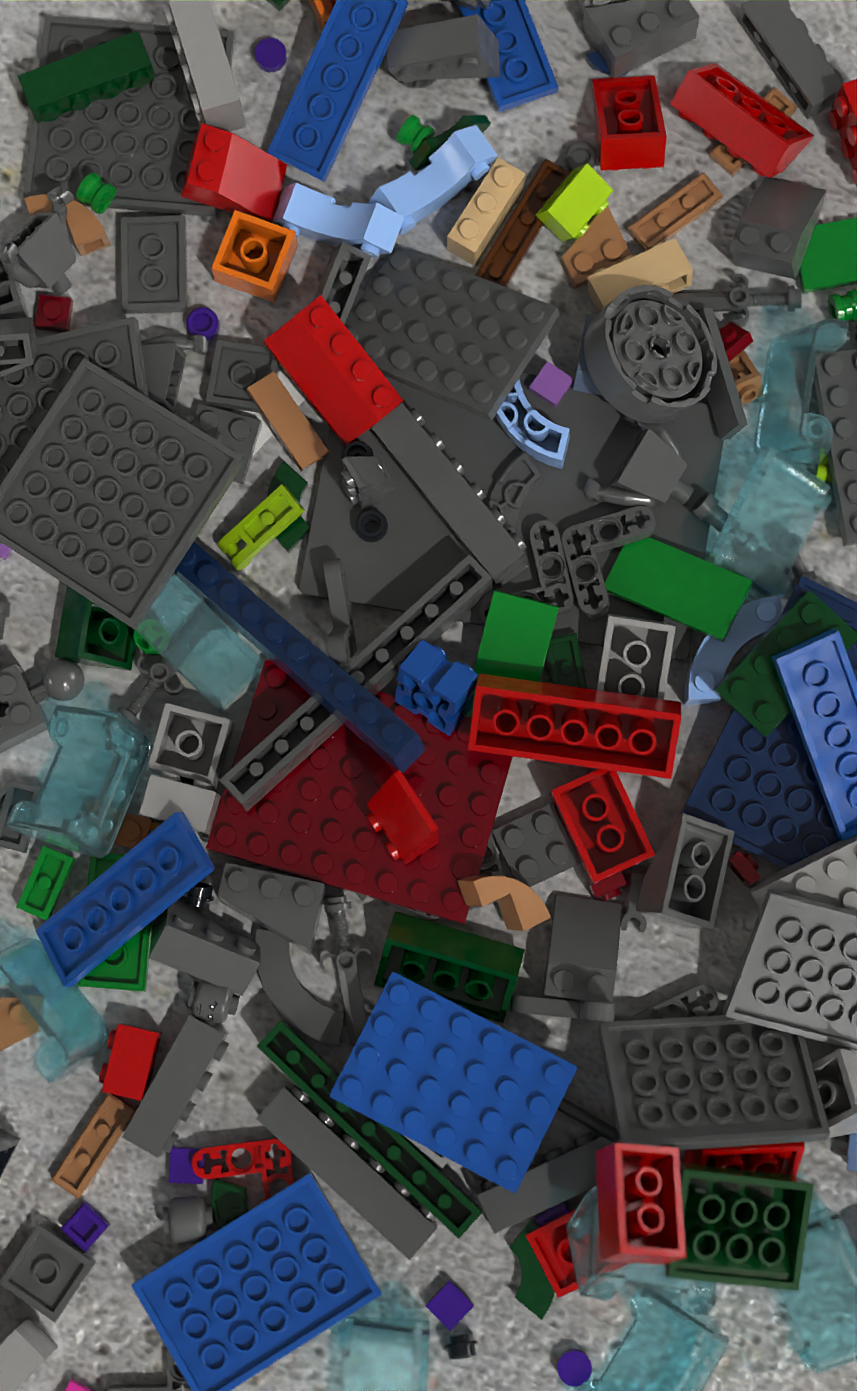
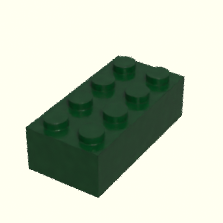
[712,590,857,737]

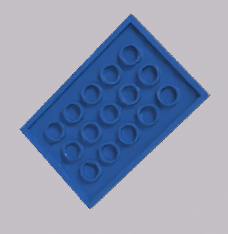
[329,971,578,1194]
[131,1172,382,1391]

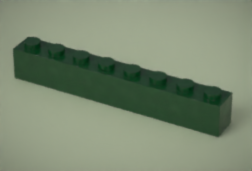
[257,1020,482,1239]

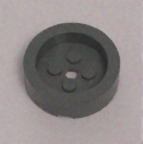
[584,285,717,424]

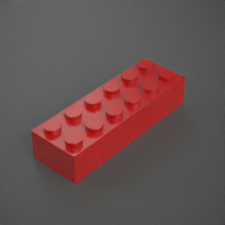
[468,673,682,779]

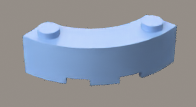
[367,125,498,235]
[272,183,405,258]
[495,379,570,469]
[684,595,782,705]

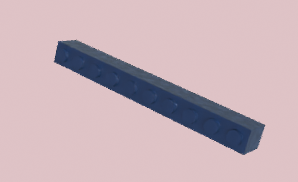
[174,542,426,774]

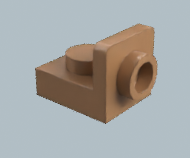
[729,350,762,405]

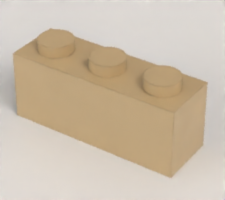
[447,157,526,266]
[587,238,693,312]

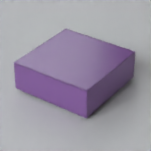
[529,361,574,408]

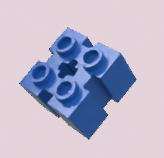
[394,640,478,736]

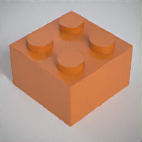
[211,210,298,303]

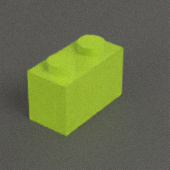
[536,163,614,242]

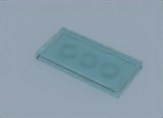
[136,573,265,713]

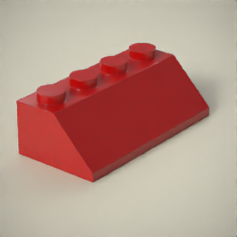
[670,63,814,178]
[263,295,404,446]

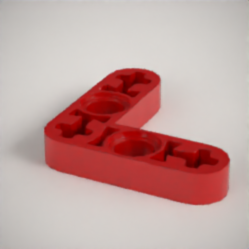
[191,1138,294,1200]

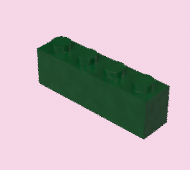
[18,30,156,123]

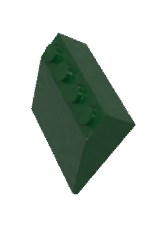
[665,1162,814,1291]

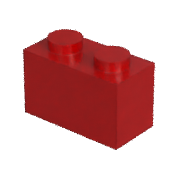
[99,1023,162,1101]

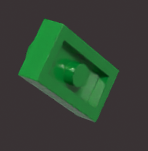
[16,846,76,921]

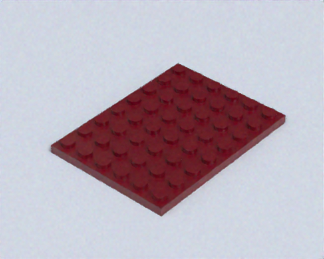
[206,659,513,925]

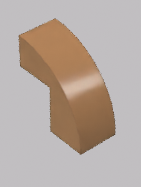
[24,194,111,256]
[457,875,551,931]

